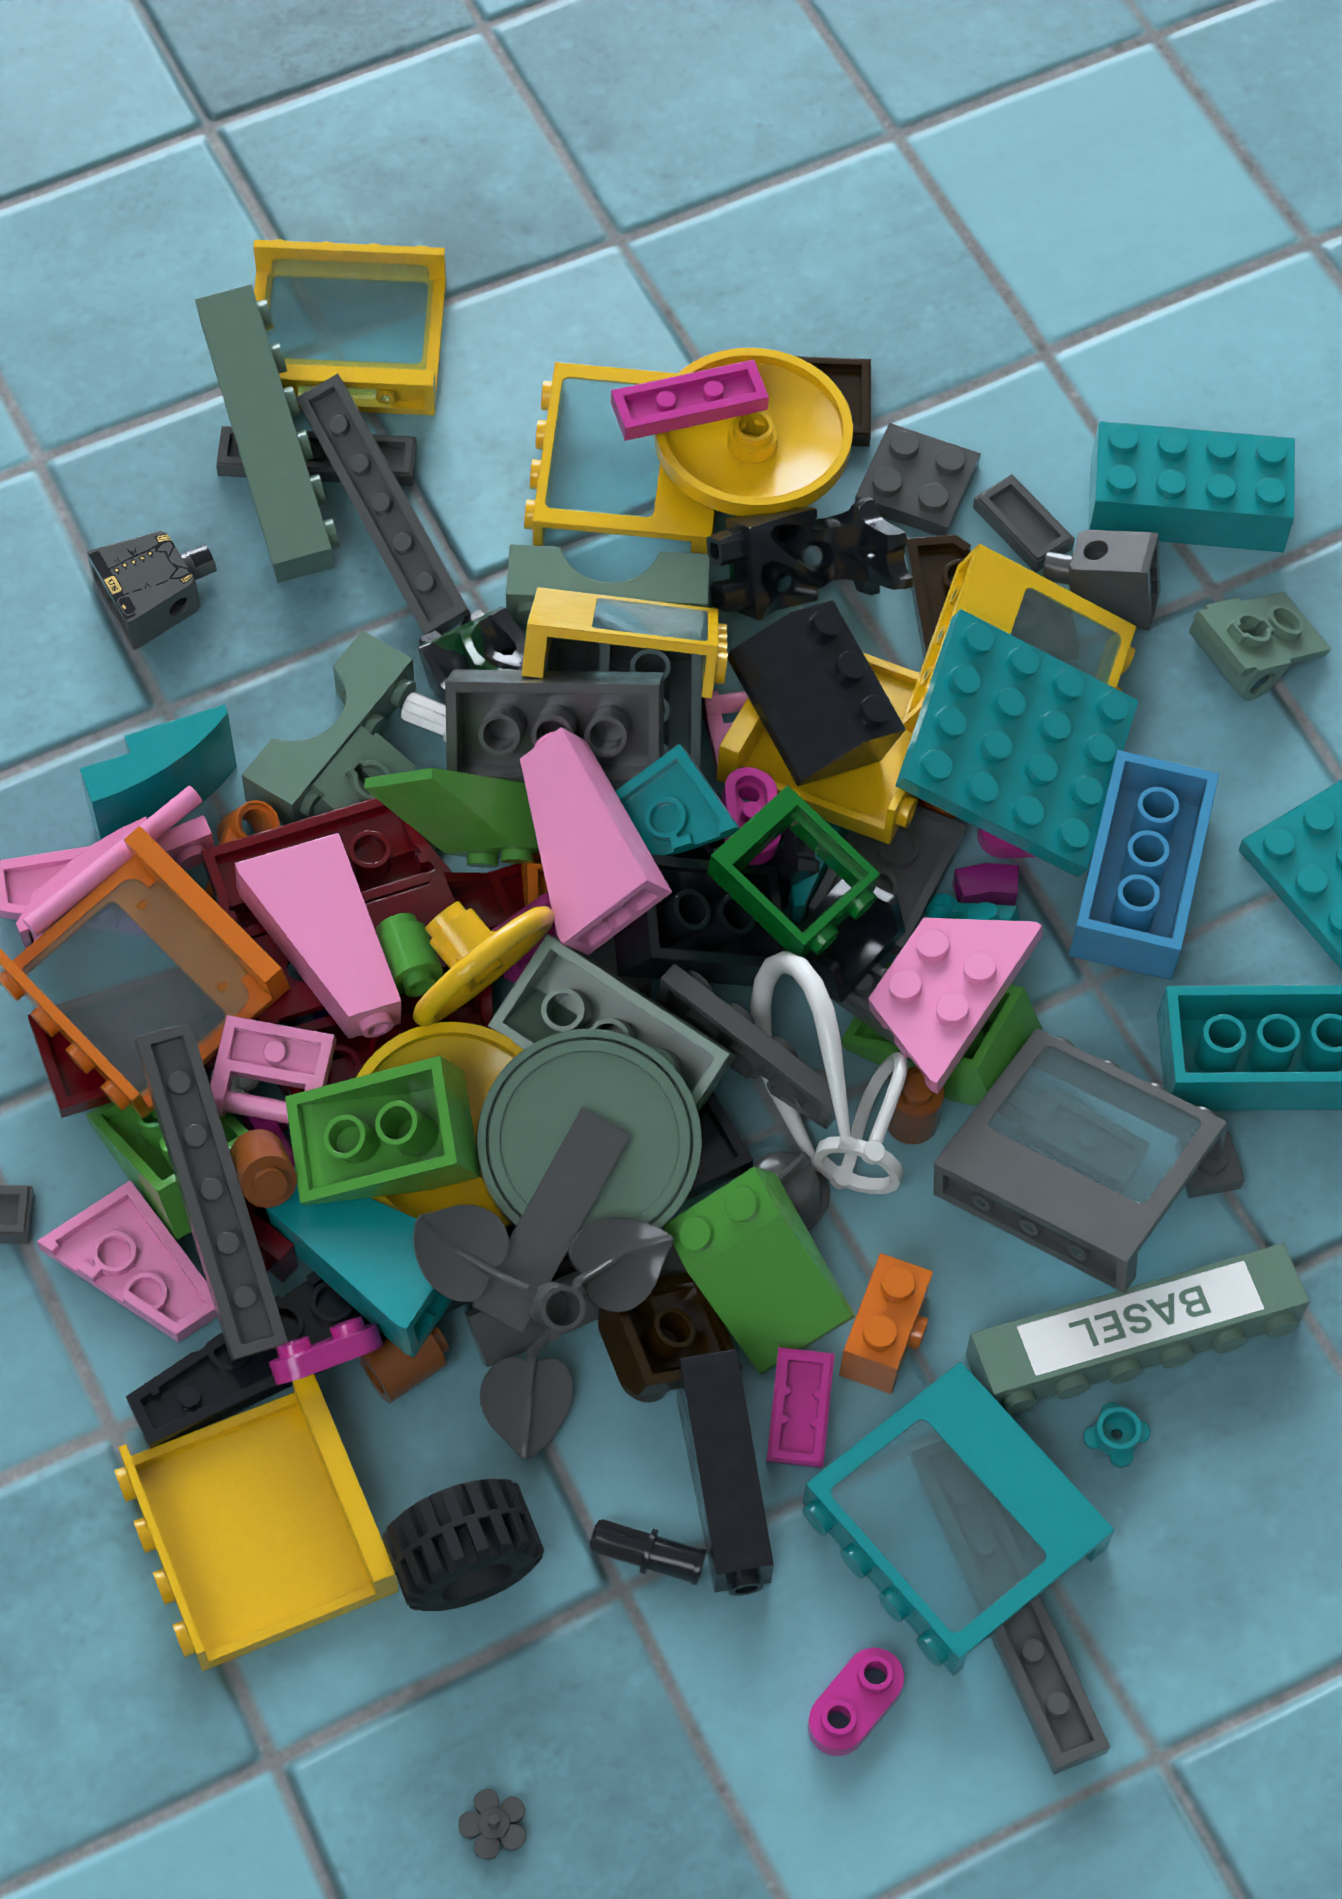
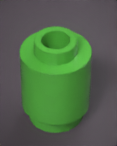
[376,913,443,997]

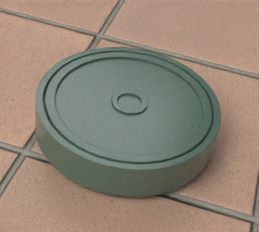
[476,1029,702,1254]

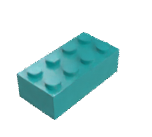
[1088,421,1295,553]
[1157,985,1342,1111]

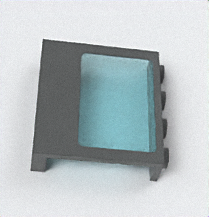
[934,1028,1227,1293]

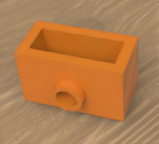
[839,1253,933,1394]

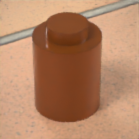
[887,1067,944,1144]
[230,1129,297,1208]
[359,1326,450,1404]

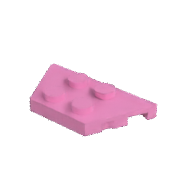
[868,918,1043,1094]

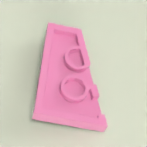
[37,1180,217,1343]

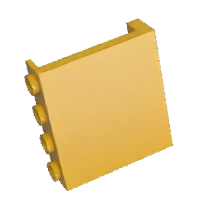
[716,608,919,845]
[114,1374,399,1672]

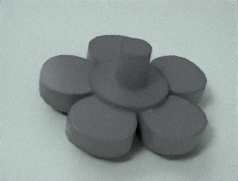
[459,1789,526,1860]

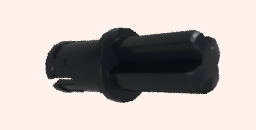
[590,1519,707,1585]

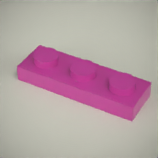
[610,359,769,441]

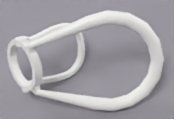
[750,951,908,1194]

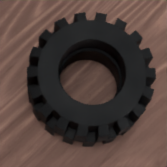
[382,1479,544,1611]

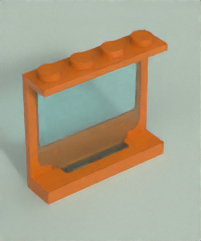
[0,826,291,1119]

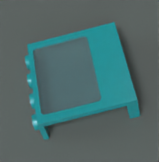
[802,1361,1115,1676]

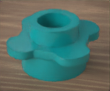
[1083,1402,1151,1468]

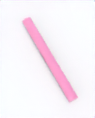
[23,786,203,936]

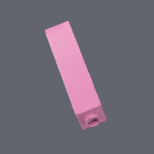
[520,727,672,955]
[235,833,401,1039]

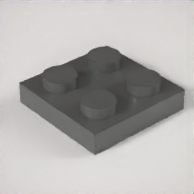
[855,423,981,536]

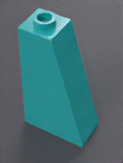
[266,1165,452,1358]

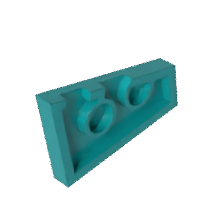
[615,744,740,856]

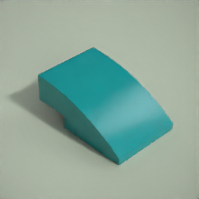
[79,704,237,840]

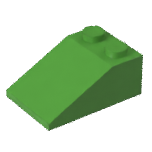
[364,768,540,868]
[841,962,1042,1106]
[285,1056,481,1206]
[86,1102,248,1240]
[663,1167,856,1374]

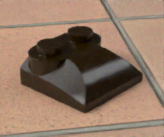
[598,1273,742,1403]

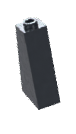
[677,1349,774,1596]

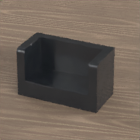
[783,879,906,1003]

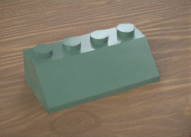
[488,934,737,1112]

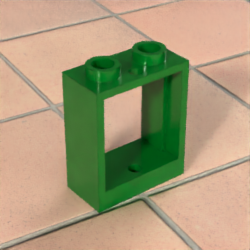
[707,785,880,958]

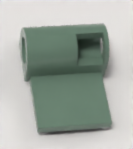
[1189,592,1331,701]
[310,726,437,851]

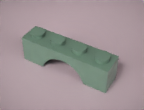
[506,544,710,632]
[241,630,416,825]

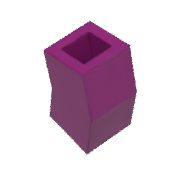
[952,863,1019,906]

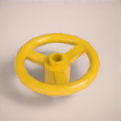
[413,901,554,1026]

